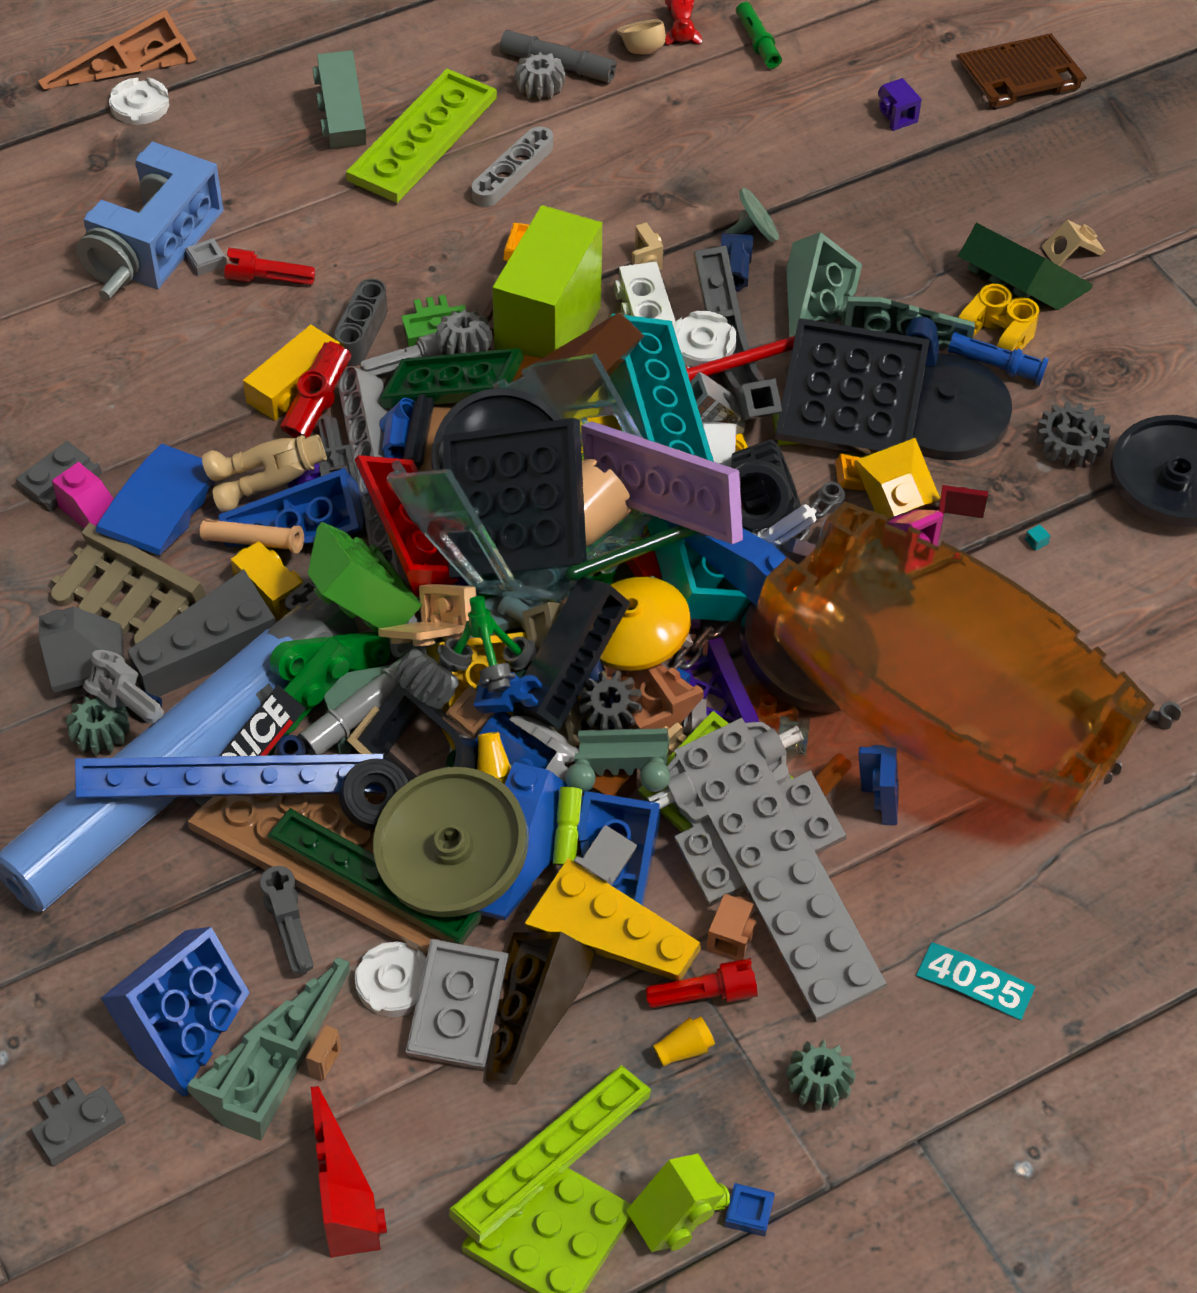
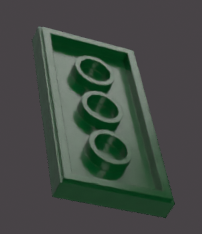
[379,348,524,409]

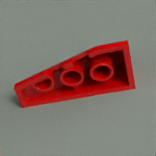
[310,1086,387,1258]

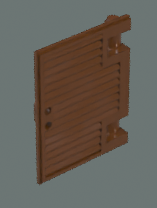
[956,33,1087,109]

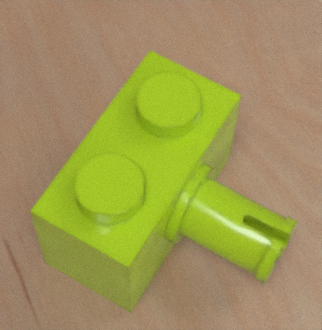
[626,1153,730,1252]

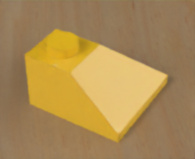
[854,438,940,524]

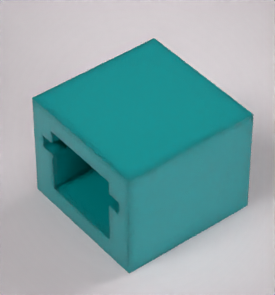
[1025,524,1051,551]

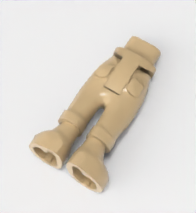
[202,434,327,513]

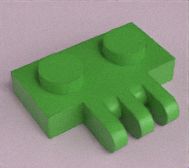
[402,294,467,347]

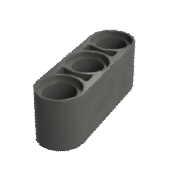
[334,278,388,366]

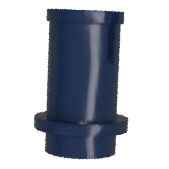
[276,735,306,755]

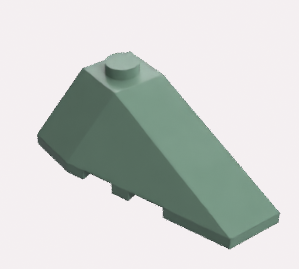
[786,232,862,337]
[840,296,975,349]

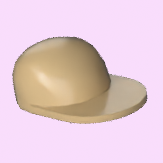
[617,19,666,55]

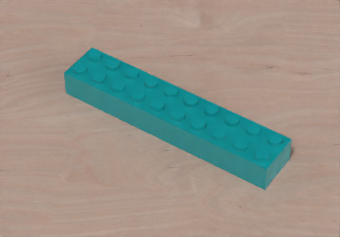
[607,313,751,621]

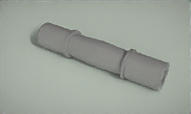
[298,648,418,755]

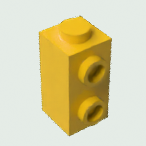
[231,541,303,622]

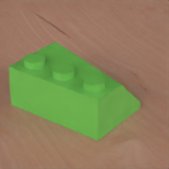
[308,522,422,633]

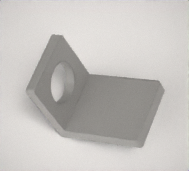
[574,825,637,886]

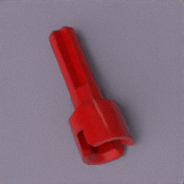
[224,247,316,285]
[645,958,758,1008]

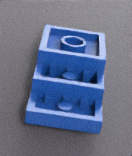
[96,444,216,556]

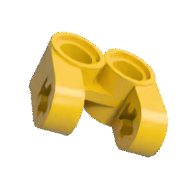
[958,284,1039,351]

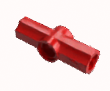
[280,341,352,438]

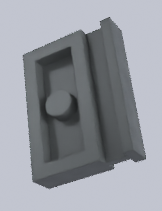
[16,441,102,513]

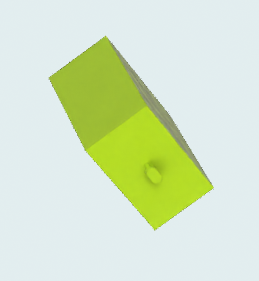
[492,205,603,358]

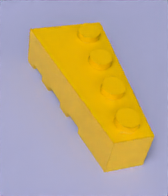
[524,858,701,981]

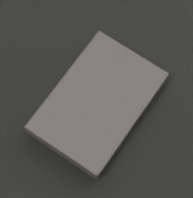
[406,939,508,1071]

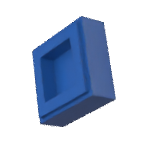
[724,1183,775,1237]

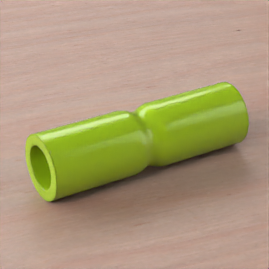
[552,787,582,866]

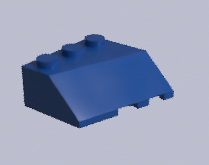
[101,927,250,1096]

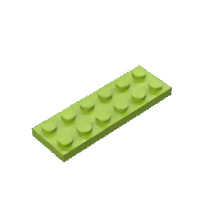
[346,68,497,203]

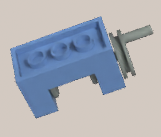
[76,141,224,301]

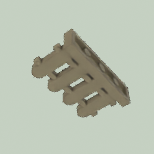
[51,522,206,644]

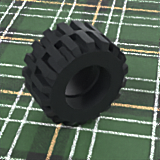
[731,439,801,528]

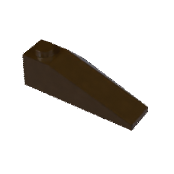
[486,932,595,1085]

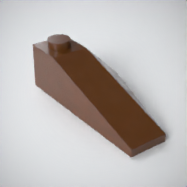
[509,313,645,419]

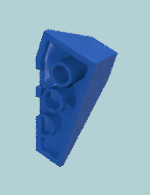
[478,762,583,921]
[578,791,661,905]

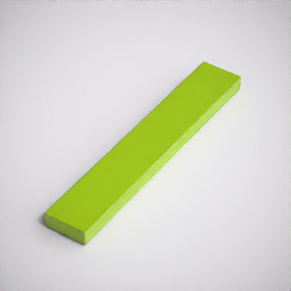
[449,1065,651,1243]

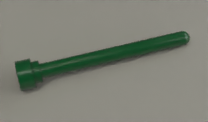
[566,525,700,581]

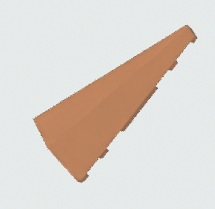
[38,9,197,90]

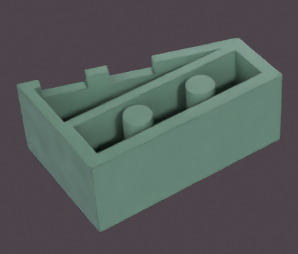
[312,50,366,149]

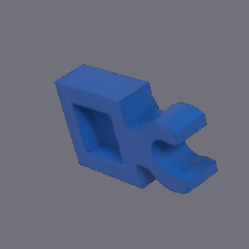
[473,672,542,713]

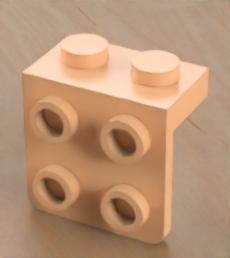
[378,584,476,646]

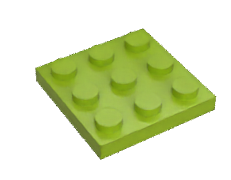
[462,1168,631,1293]

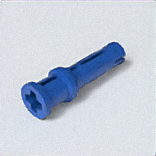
[948,332,1049,386]

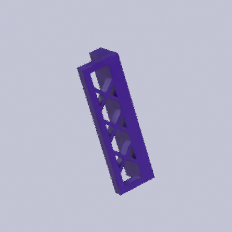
[684,637,760,724]

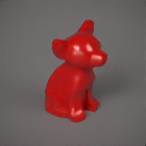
[665,0,702,46]

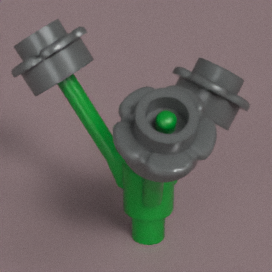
[437,596,538,693]

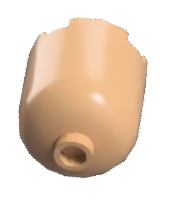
[582,459,632,548]

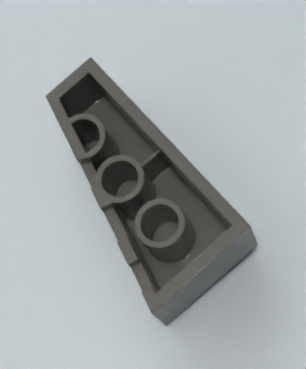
[127,569,276,697]

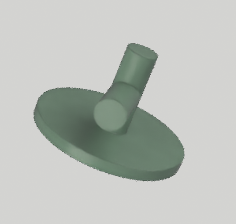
[726,187,779,243]

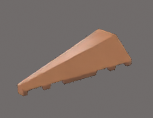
[556,591,704,729]

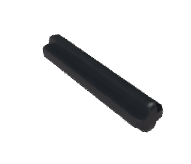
[403,394,435,470]

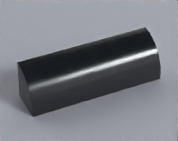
[514,577,631,730]

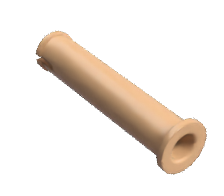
[200,519,304,554]

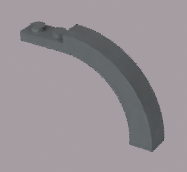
[693,246,782,420]

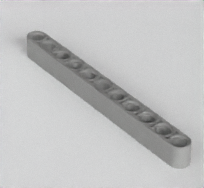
[338,366,439,658]

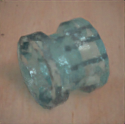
[778,716,810,756]

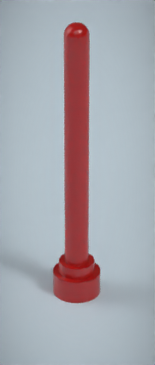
[685,336,795,381]

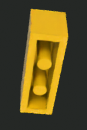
[243,324,340,421]

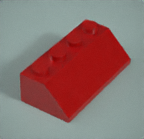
[354,455,459,597]

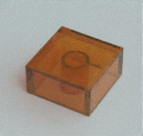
[744,682,799,730]

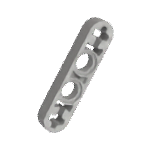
[472,126,553,207]

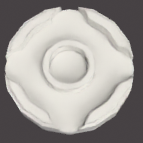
[109,78,170,125]
[673,311,736,367]
[354,941,427,1017]

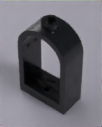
[358,683,478,782]

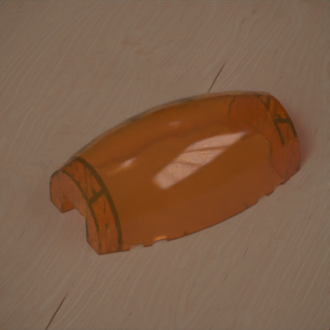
[757,502,1155,824]

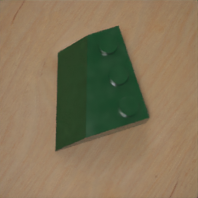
[958,222,1093,310]

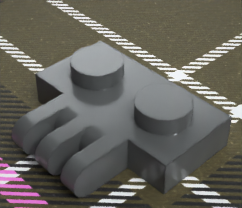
[31,1078,126,1167]

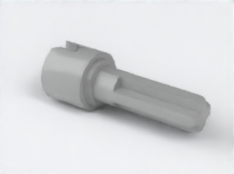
[360,332,442,377]

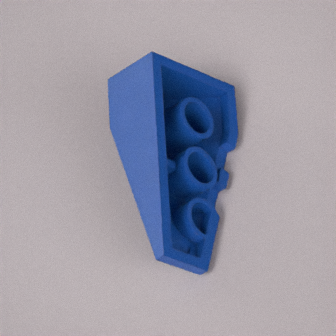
[218,468,364,547]
[662,519,802,610]

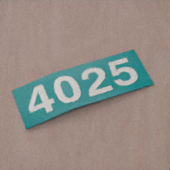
[916,942,1036,1020]

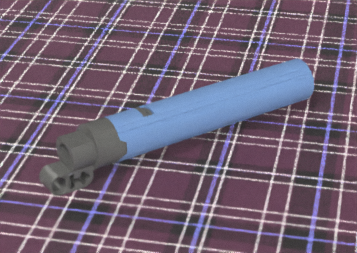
[0,577,359,912]

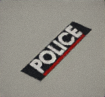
[190,685,306,806]

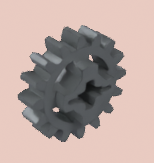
[1036,402,1111,466]

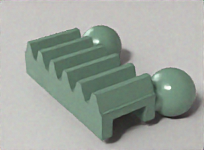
[565,728,671,793]

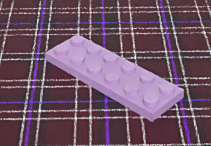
[581,421,743,544]

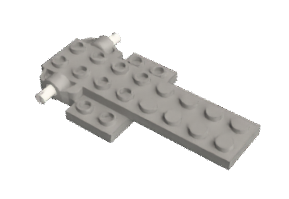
[647,718,887,1022]

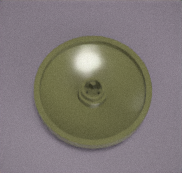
[373,767,529,917]

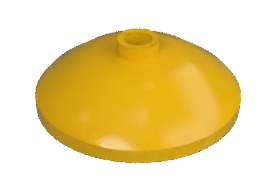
[600,577,691,671]

